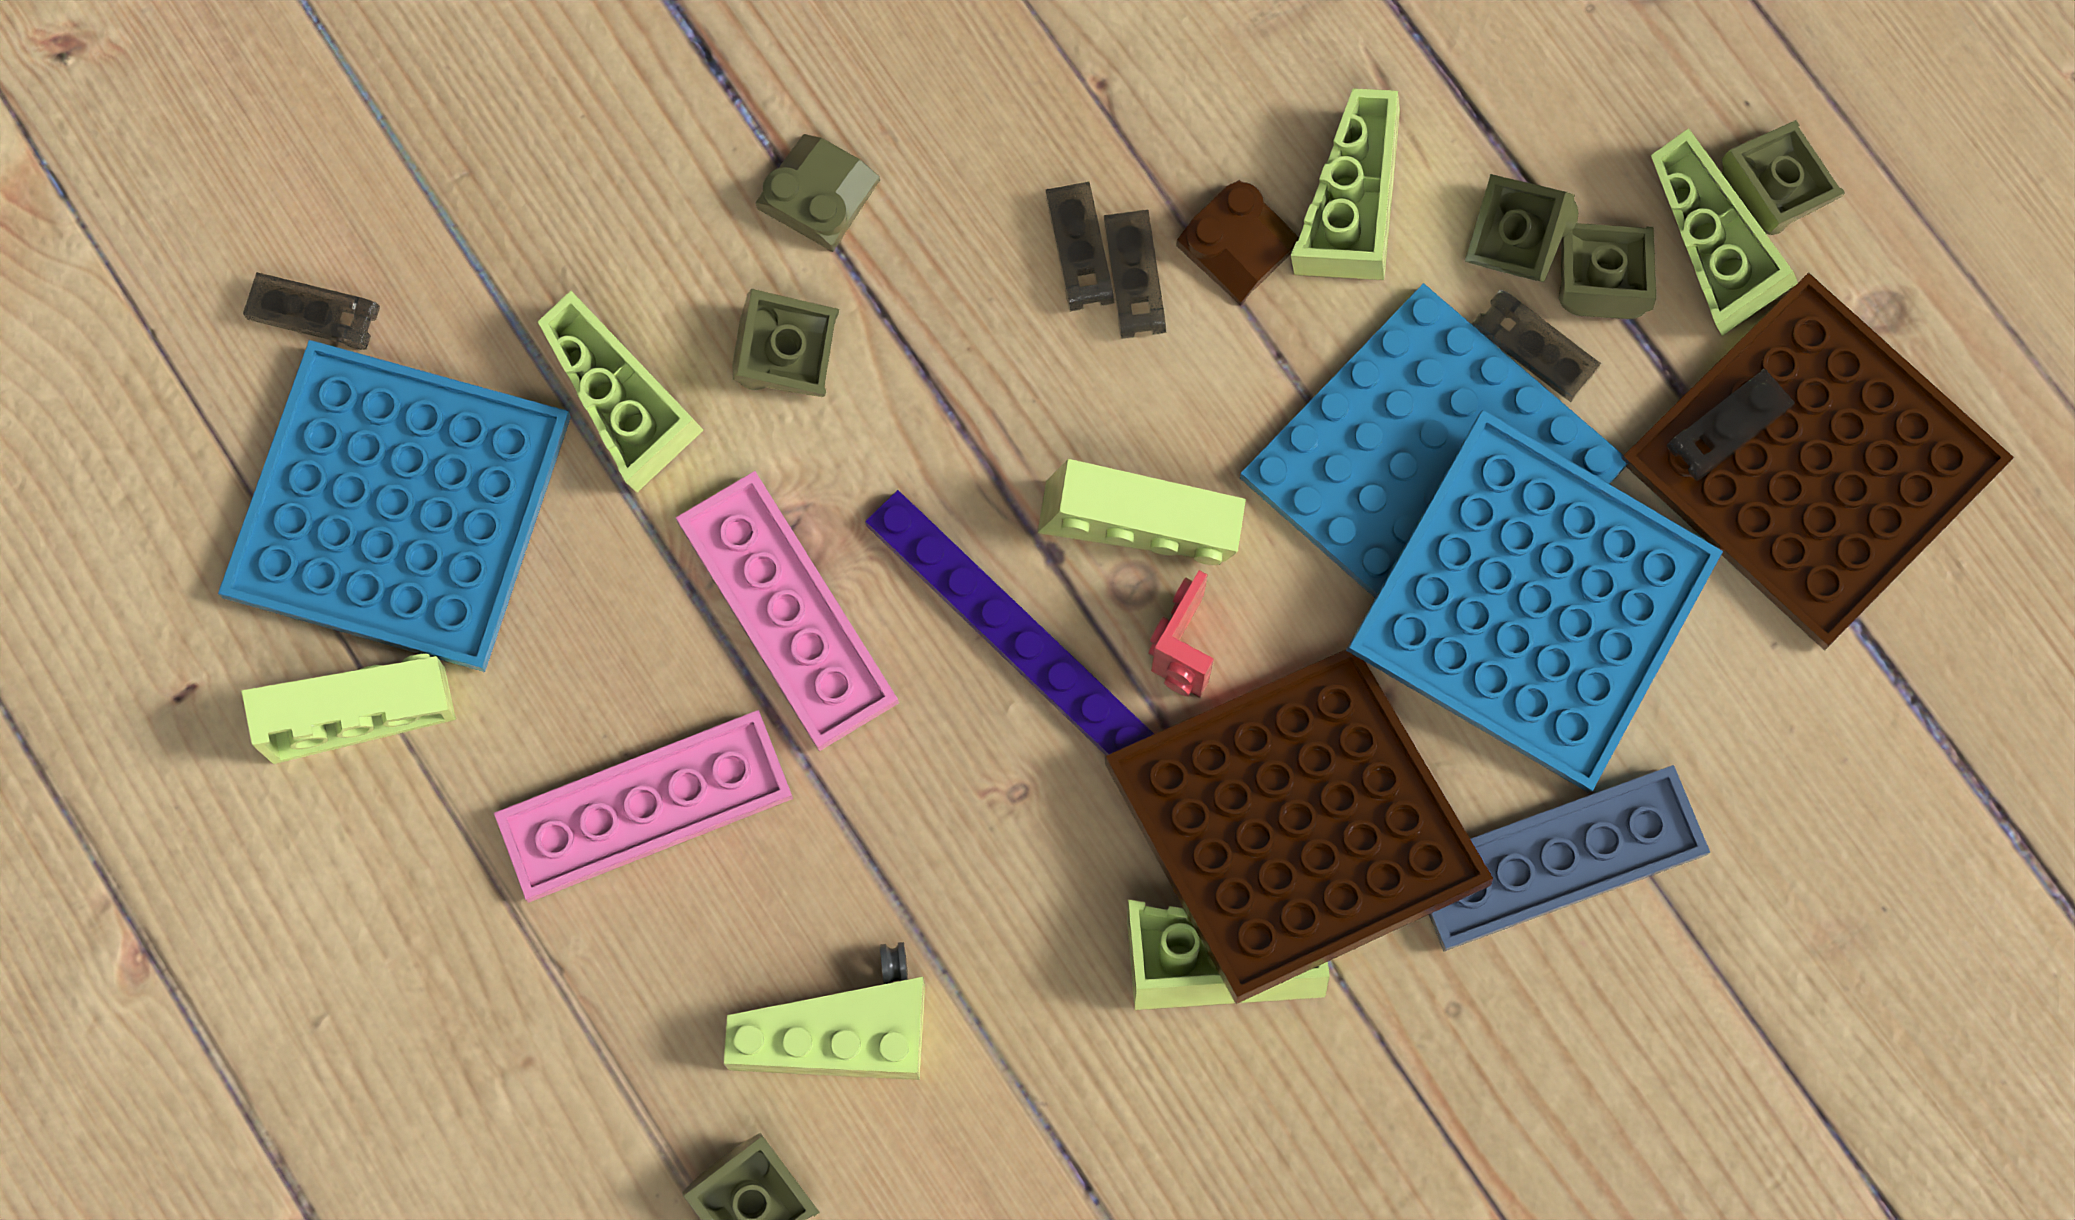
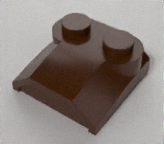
[1176,180,1299,306]

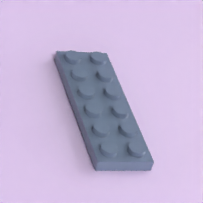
[1429,765,1710,952]

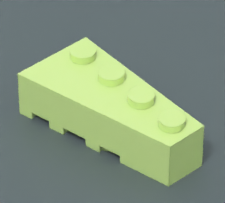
[1291,88,1400,280]
[1651,128,1798,336]
[538,291,703,493]
[1037,459,1246,565]
[241,654,456,764]
[1127,899,1330,1010]
[724,977,925,1080]

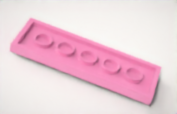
[676,471,899,751]
[494,710,793,903]

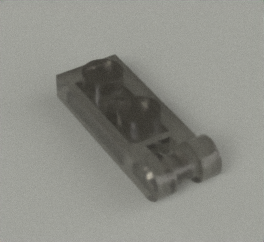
[1045,181,1114,312]
[1103,210,1166,339]
[243,272,380,350]
[1471,290,1601,402]
[1666,368,1795,481]

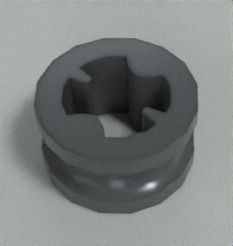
[880,942,908,984]

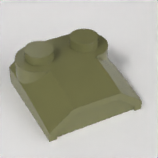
[1722,120,1845,235]
[756,134,880,252]
[1465,174,1579,282]
[1559,223,1656,319]
[732,289,839,397]
[682,1133,820,1220]

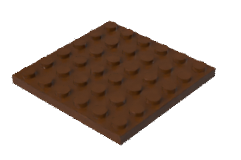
[1622,273,2014,651]
[1105,649,1493,1004]

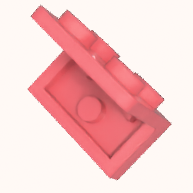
[1148,570,1214,697]

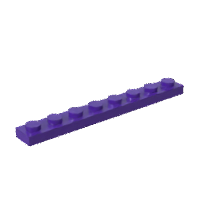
[865,490,1154,756]

